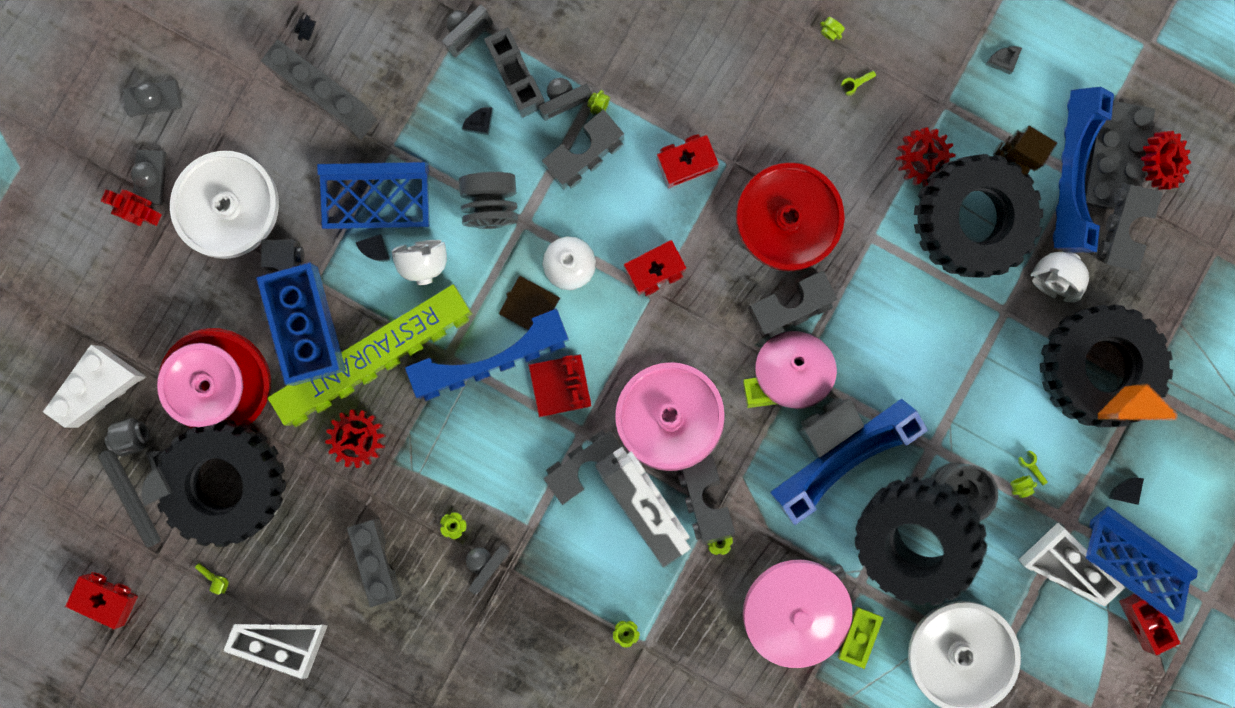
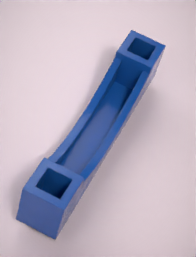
[1053,87,1114,253]
[405,309,569,401]
[770,399,928,525]

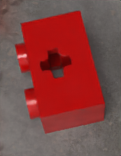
[656,134,719,189]
[624,240,687,296]
[65,572,138,629]
[1119,591,1181,656]

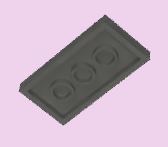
[1085,101,1156,210]

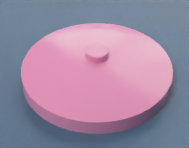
[615,363,725,471]
[743,560,852,668]

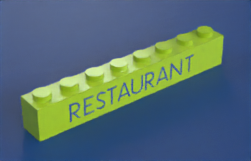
[268,284,473,427]

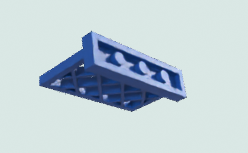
[317,162,430,229]
[1085,506,1198,624]

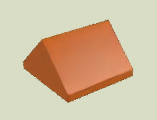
[1098,385,1177,420]

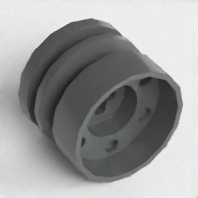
[459,172,518,229]
[930,463,998,521]

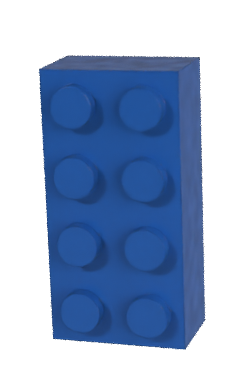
[257,263,346,386]

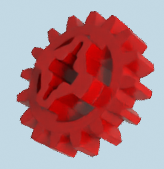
[896,127,956,187]
[1141,131,1191,190]
[100,189,162,227]
[325,410,386,468]

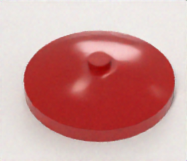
[736,163,845,271]
[159,328,271,429]

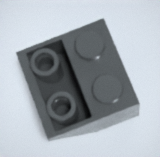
[797,398,864,457]

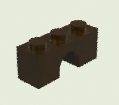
[992,125,1058,175]

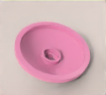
[755,331,837,409]
[157,343,243,427]

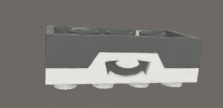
[595,447,691,568]

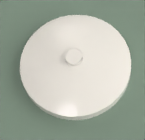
[170,151,279,259]
[908,601,1021,708]

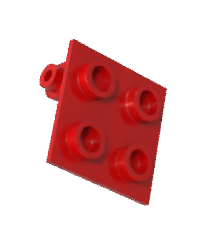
[529,354,592,417]

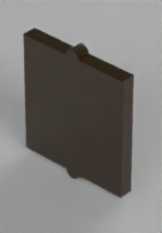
[498,275,560,330]

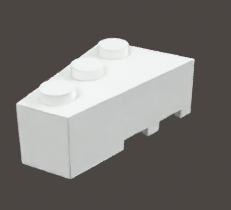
[43,345,146,428]
[1019,523,1125,607]
[224,624,328,679]

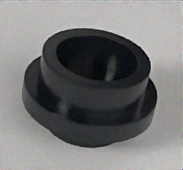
[294,15,316,41]

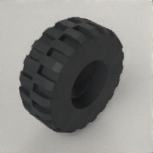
[914,154,1043,278]
[1040,305,1173,427]
[156,420,286,547]
[855,477,987,605]

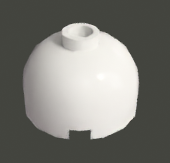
[542,236,596,290]
[391,240,447,285]
[1031,251,1089,302]

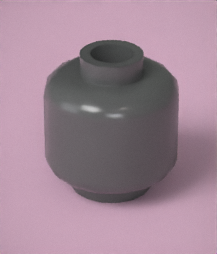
[105,418,150,457]

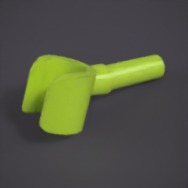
[841,71,876,96]
[1018,451,1048,486]
[195,563,229,595]

